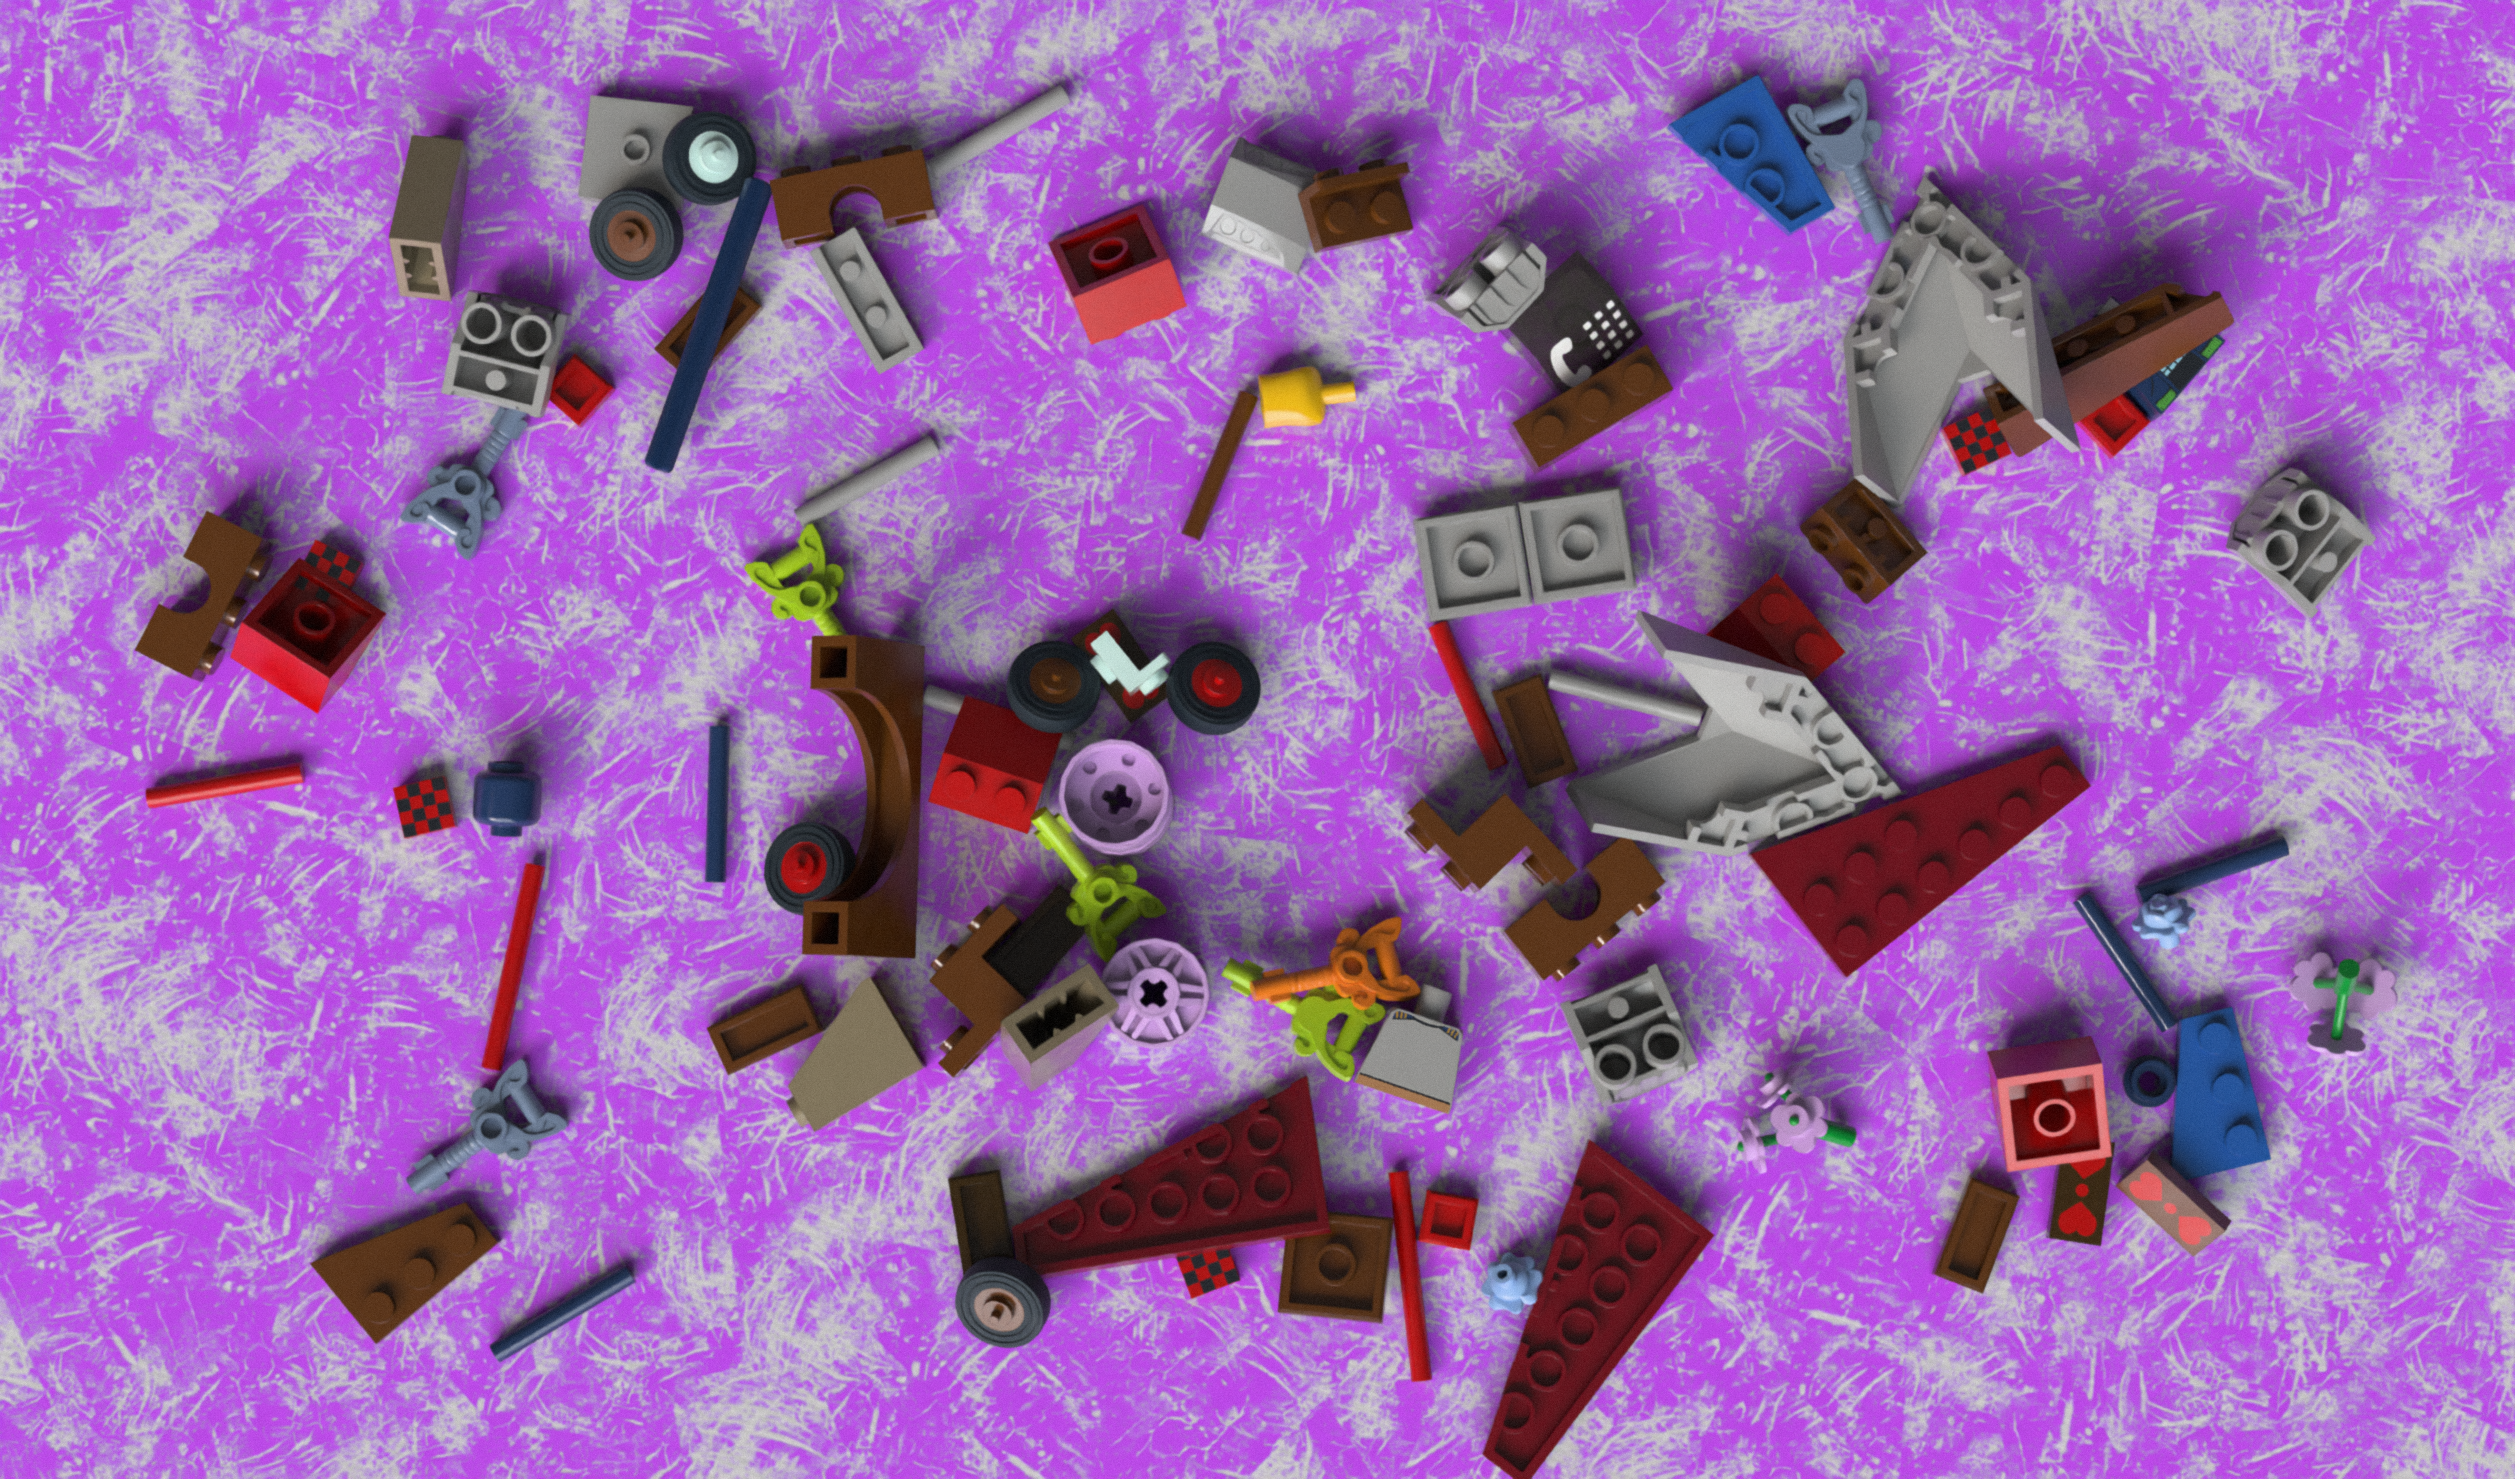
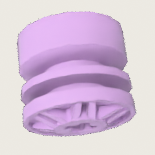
[1059,739,1175,859]
[1101,938,1210,1049]

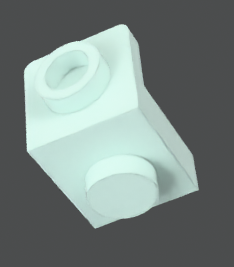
[1090,631,1171,696]

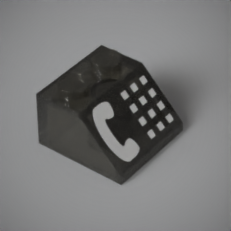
[1498,250,1643,395]

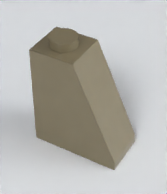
[389,135,469,302]
[1001,963,1119,1092]
[786,977,926,1132]

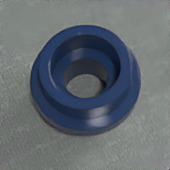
[2122,1055,2176,1107]

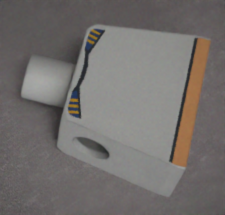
[1353,984,1463,1114]

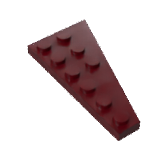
[1748,745,2091,978]
[1012,1076,1332,1279]
[1482,1139,1714,1479]

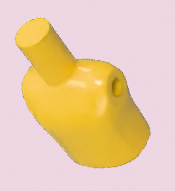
[1258,366,1356,429]

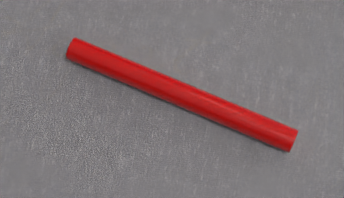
[481,862,546,1071]
[1388,1170,1432,1382]

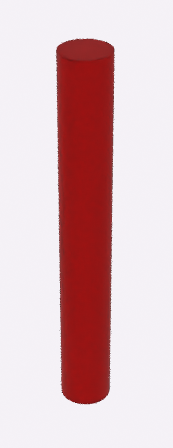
[1428,620,1508,771]
[145,762,305,809]

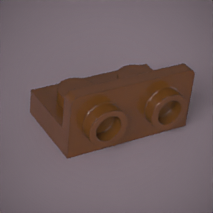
[1298,158,1413,253]
[1800,479,1928,604]

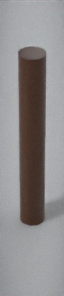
[1181,390,1258,541]

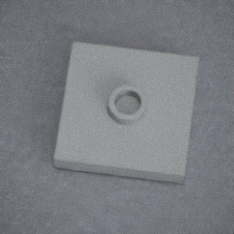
[578,95,695,211]
[1517,486,1637,606]
[1413,503,1533,623]

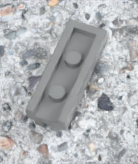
[810,227,924,375]

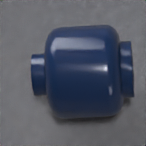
[473,761,542,837]

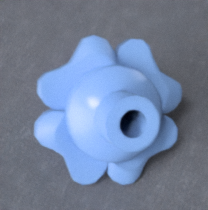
[2132,894,2196,949]
[1481,1252,1543,1314]

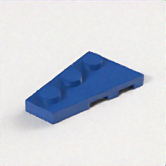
[1667,75,1835,237]
[2169,1007,2271,1180]

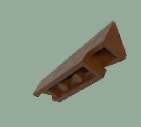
[1983,283,2234,457]

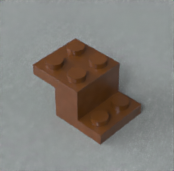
[1403,793,1578,893]
[929,904,1030,1078]

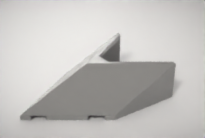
[1843,176,2081,508]
[1565,610,1903,857]

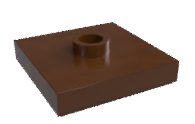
[1277,1212,1394,1324]

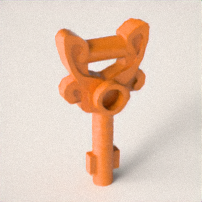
[1250,917,1421,1010]

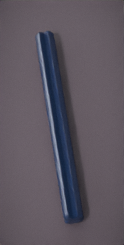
[645,177,772,473]

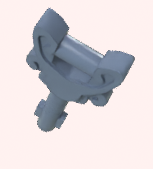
[1784,78,1895,245]
[400,406,528,561]
[406,1059,569,1195]

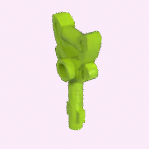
[744,524,848,636]
[1030,806,1167,962]
[1221,957,1387,1082]

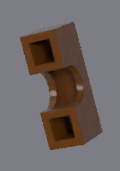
[769,145,938,249]
[1509,345,1673,475]
[135,511,273,682]
[1501,837,1666,982]

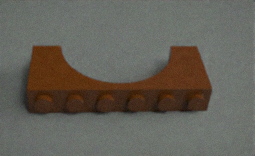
[802,635,925,959]

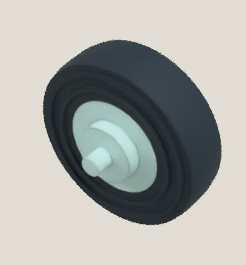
[662,111,757,206]

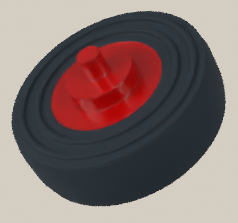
[1166,641,1261,735]
[764,822,856,916]

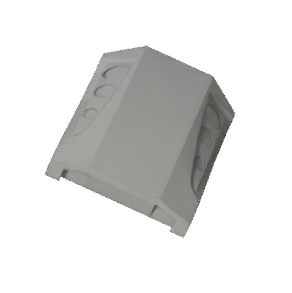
[1201,136,1320,276]
[1425,226,1547,333]
[441,290,572,418]
[2226,468,2376,618]
[1560,964,1698,1107]

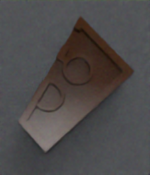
[310,1202,501,1344]

